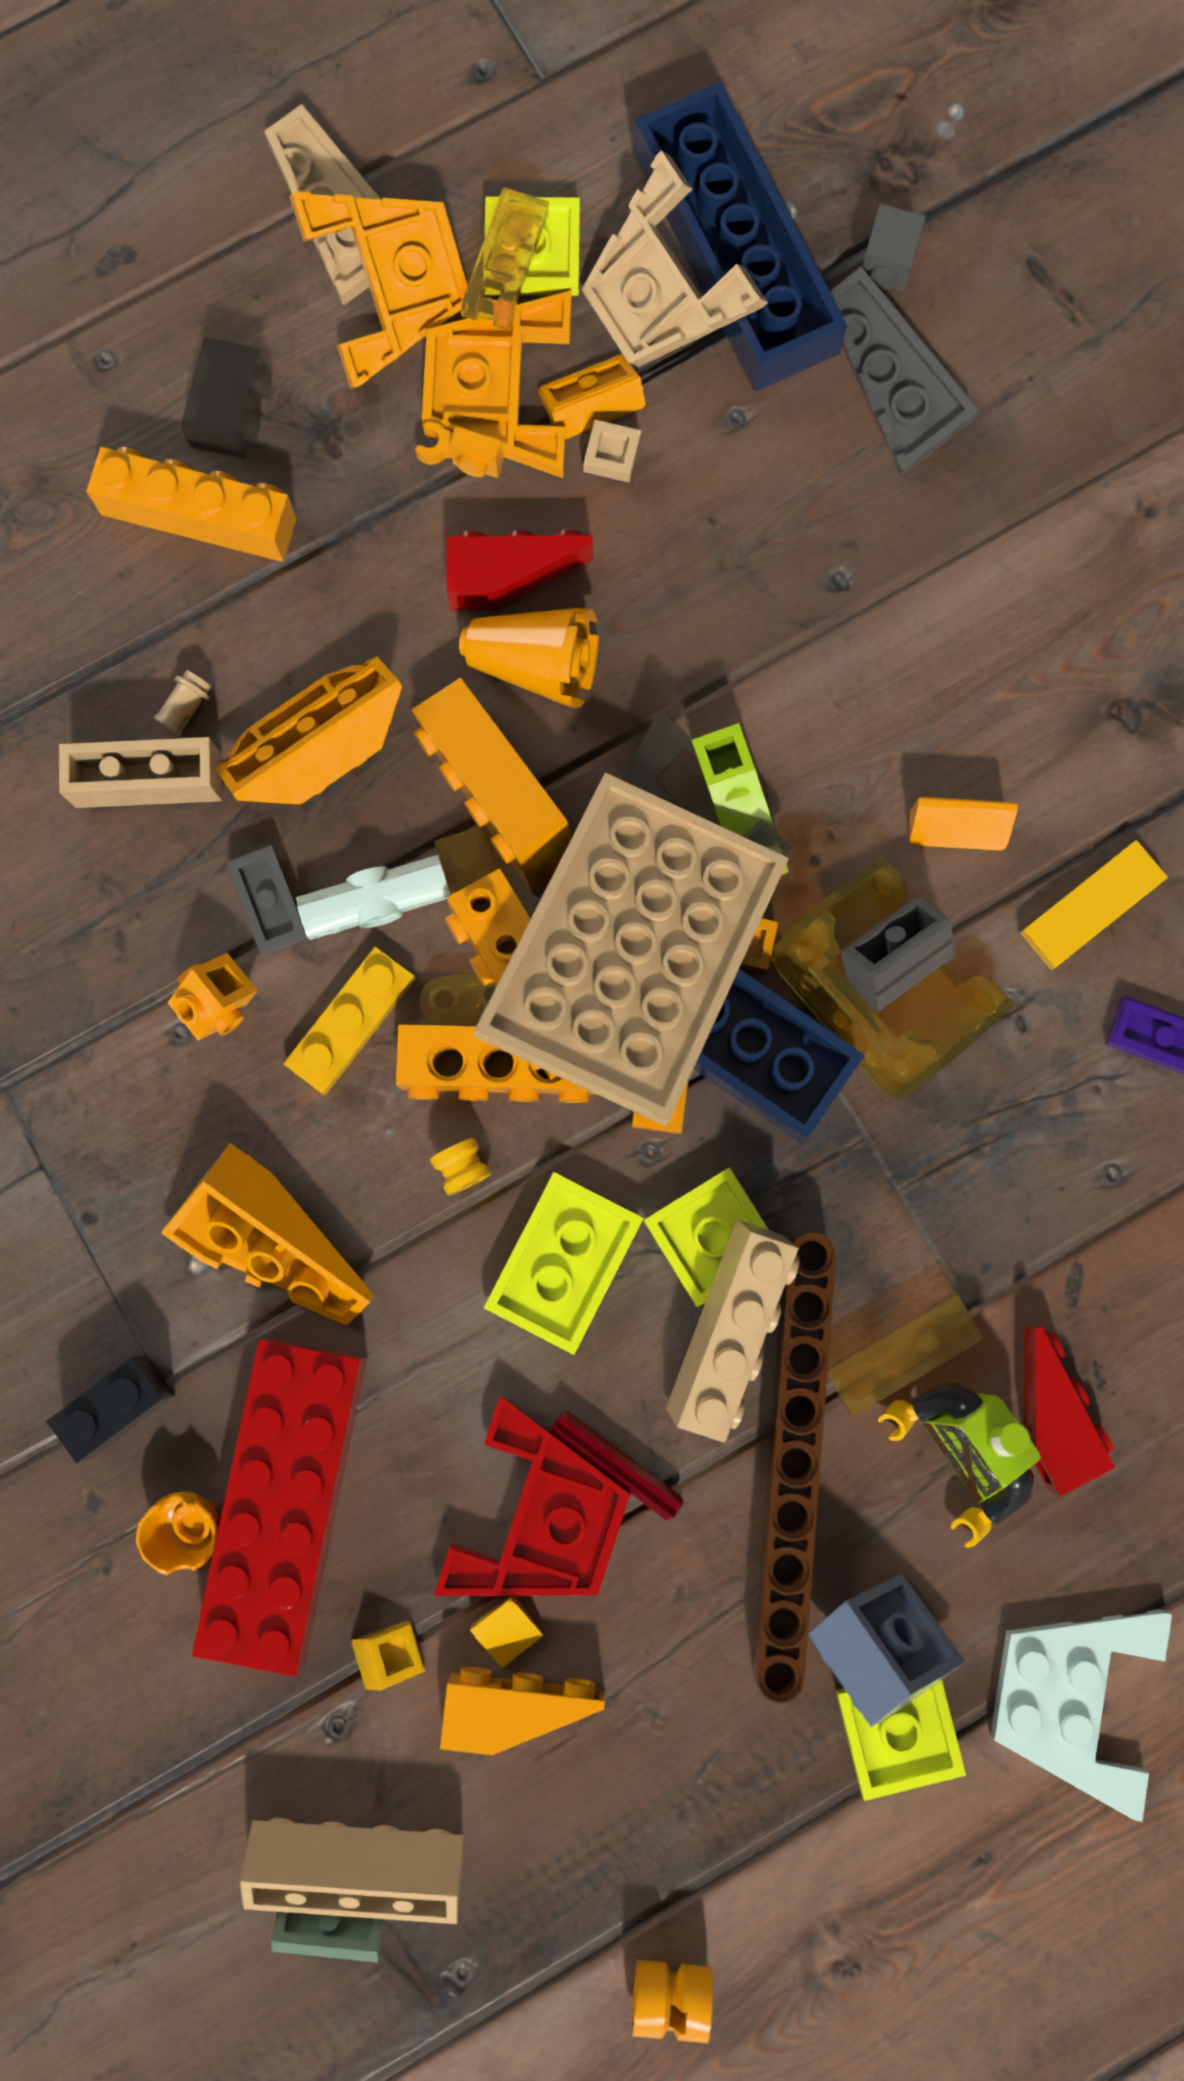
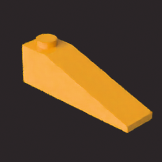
[161,1143,374,1326]

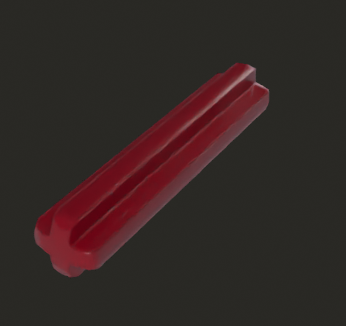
[551,1411,684,1521]

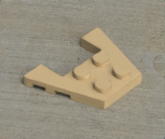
[581,150,768,367]

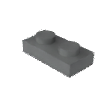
[226,845,309,957]

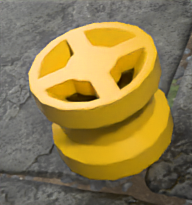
[430,1137,492,1196]

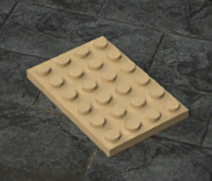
[474,773,789,1127]

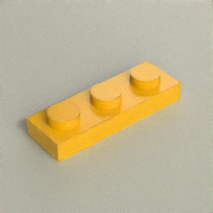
[283,947,416,1096]

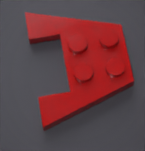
[434,1395,630,1596]

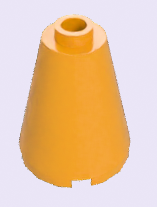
[459,607,599,708]

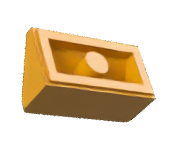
[537,354,646,440]
[909,797,1018,851]

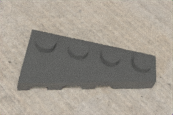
[830,267,979,477]

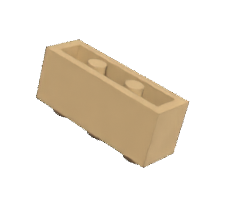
[59,737,222,808]

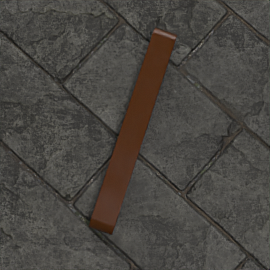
[752,1232,836,1704]

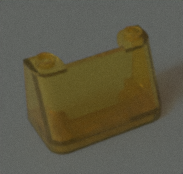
[772,854,1015,1100]

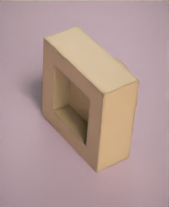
[583,420,641,483]

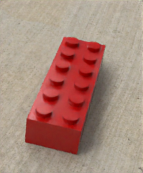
[191,1338,368,1677]

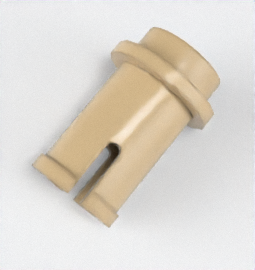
[153,670,211,736]

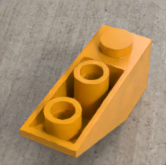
[440,1667,605,1755]

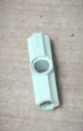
[296,855,451,940]

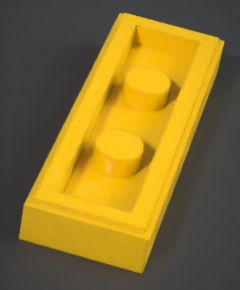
[1020,840,1168,971]

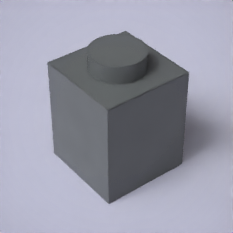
[862,204,926,292]

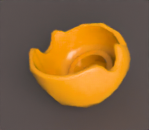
[135,1491,220,1575]

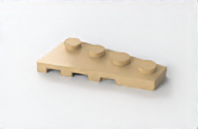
[264,104,380,306]

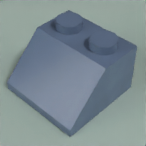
[808,1573,965,1727]

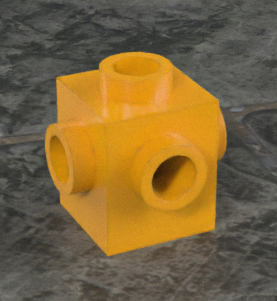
[167,953,258,1041]

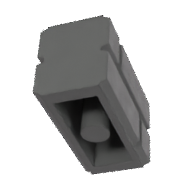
[840,896,954,1012]

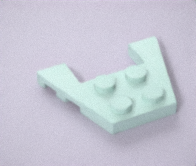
[990,1609,1172,1822]

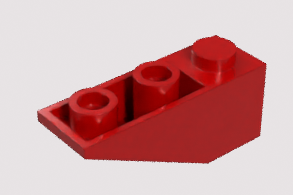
[446,529,593,610]
[1024,1325,1116,1496]

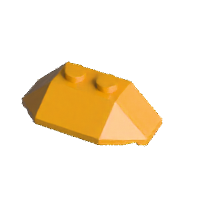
[214,656,402,805]

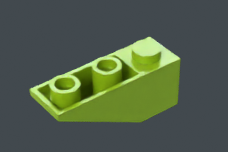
[692,723,789,876]

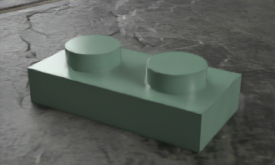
[271,1912,385,1963]

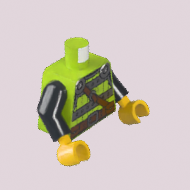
[878,1383,1041,1548]

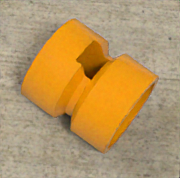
[631,1959,713,2043]

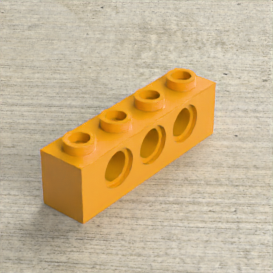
[396,1025,597,1103]

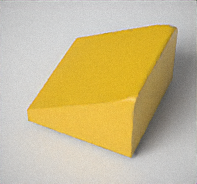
[470,1596,544,1668]
[352,1620,425,1691]

